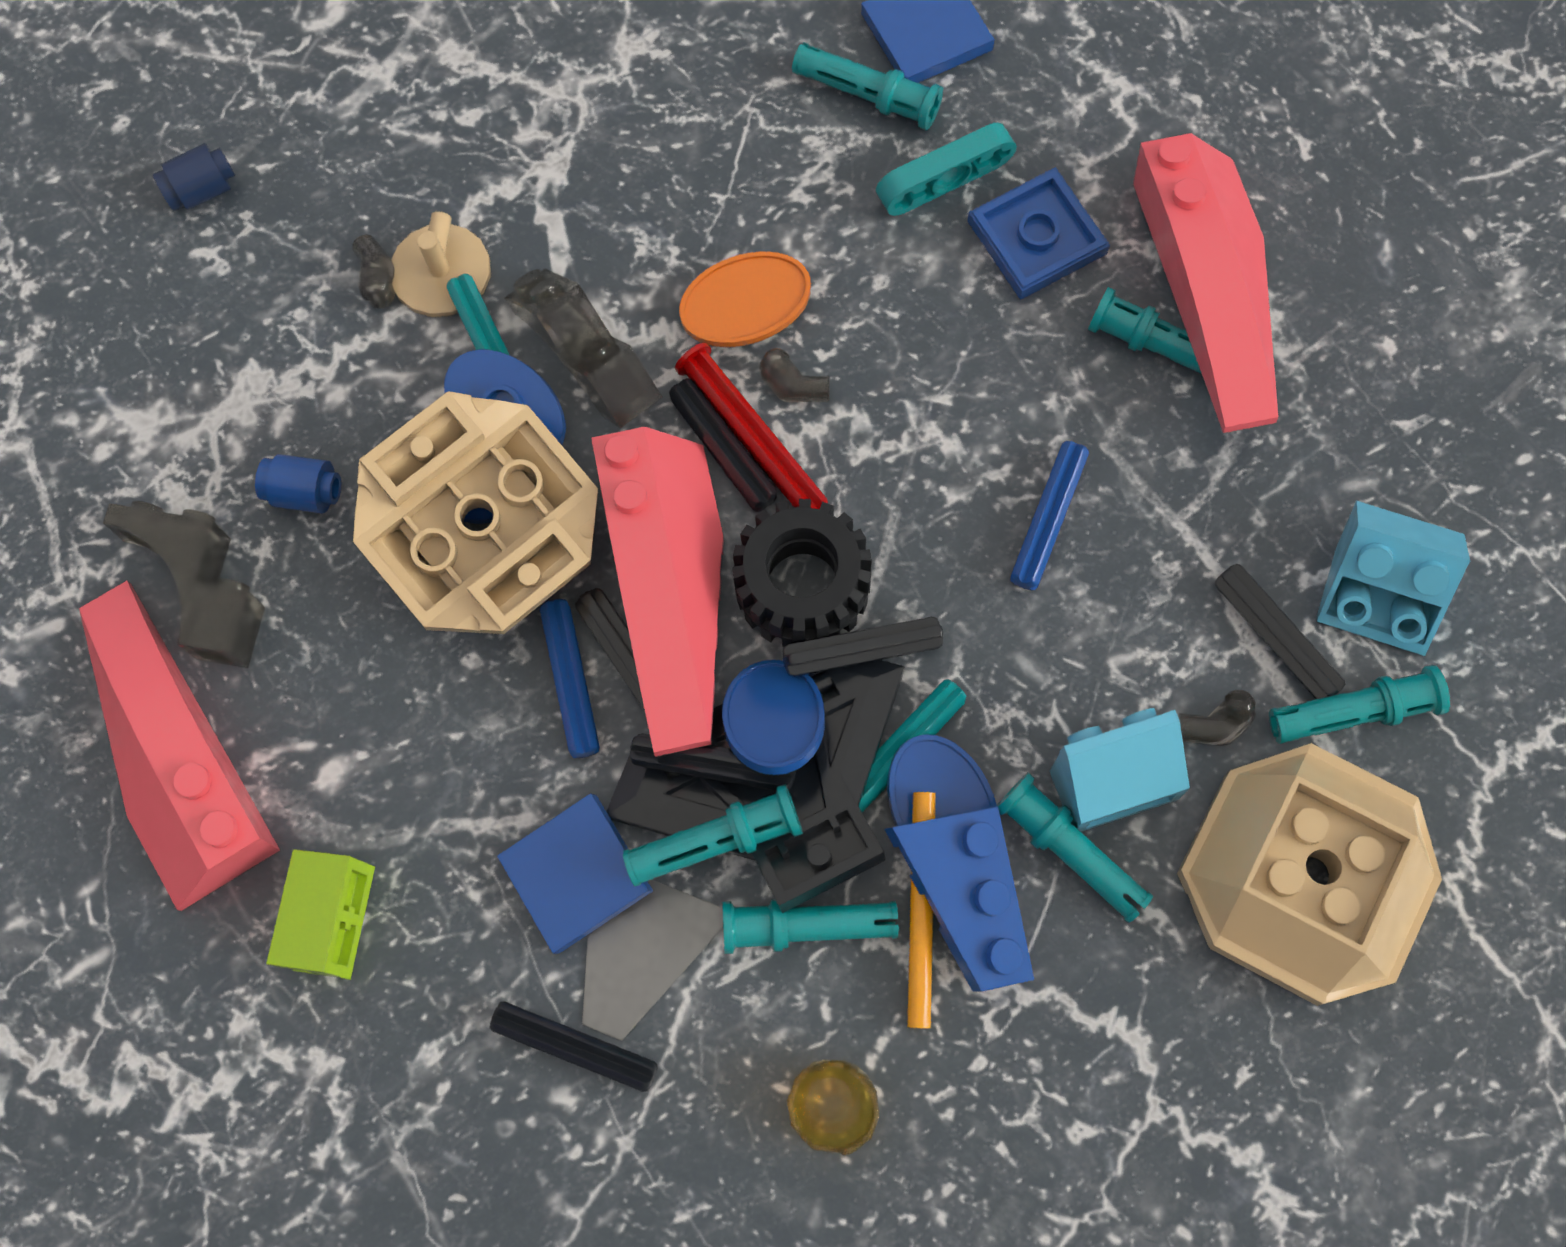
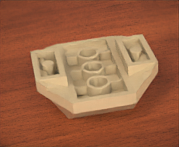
[353,391,598,634]
[1177,743,1442,1006]

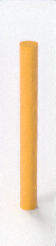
[907,792,936,1028]

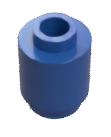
[255,454,341,514]

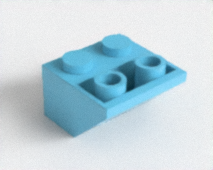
[1317,501,1470,656]
[1050,708,1190,832]

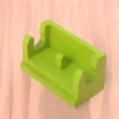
[266,849,375,980]

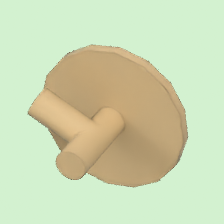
[390,212,491,317]

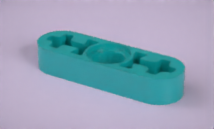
[875,122,1017,216]

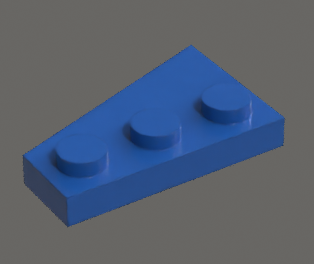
[884,807,1034,992]

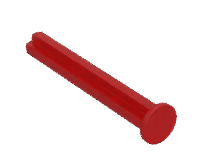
[675,343,828,509]

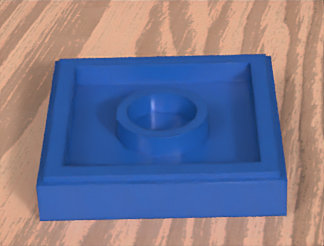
[861,0,995,83]
[967,167,1110,300]
[497,793,653,954]

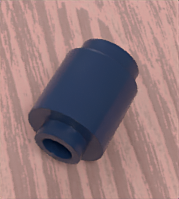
[152,143,235,211]

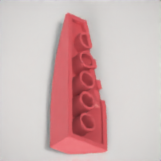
[1133,133,1278,433]
[591,426,724,757]
[79,581,280,911]

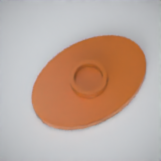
[679,251,811,347]

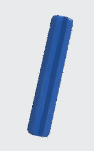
[1010,441,1089,591]
[540,599,600,758]

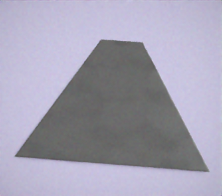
[582,879,723,1041]

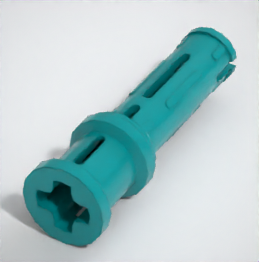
[792,42,943,131]
[1088,287,1202,374]
[1269,665,1450,744]
[996,772,1153,923]
[623,784,803,887]
[722,899,899,954]

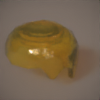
[787,1059,880,1156]

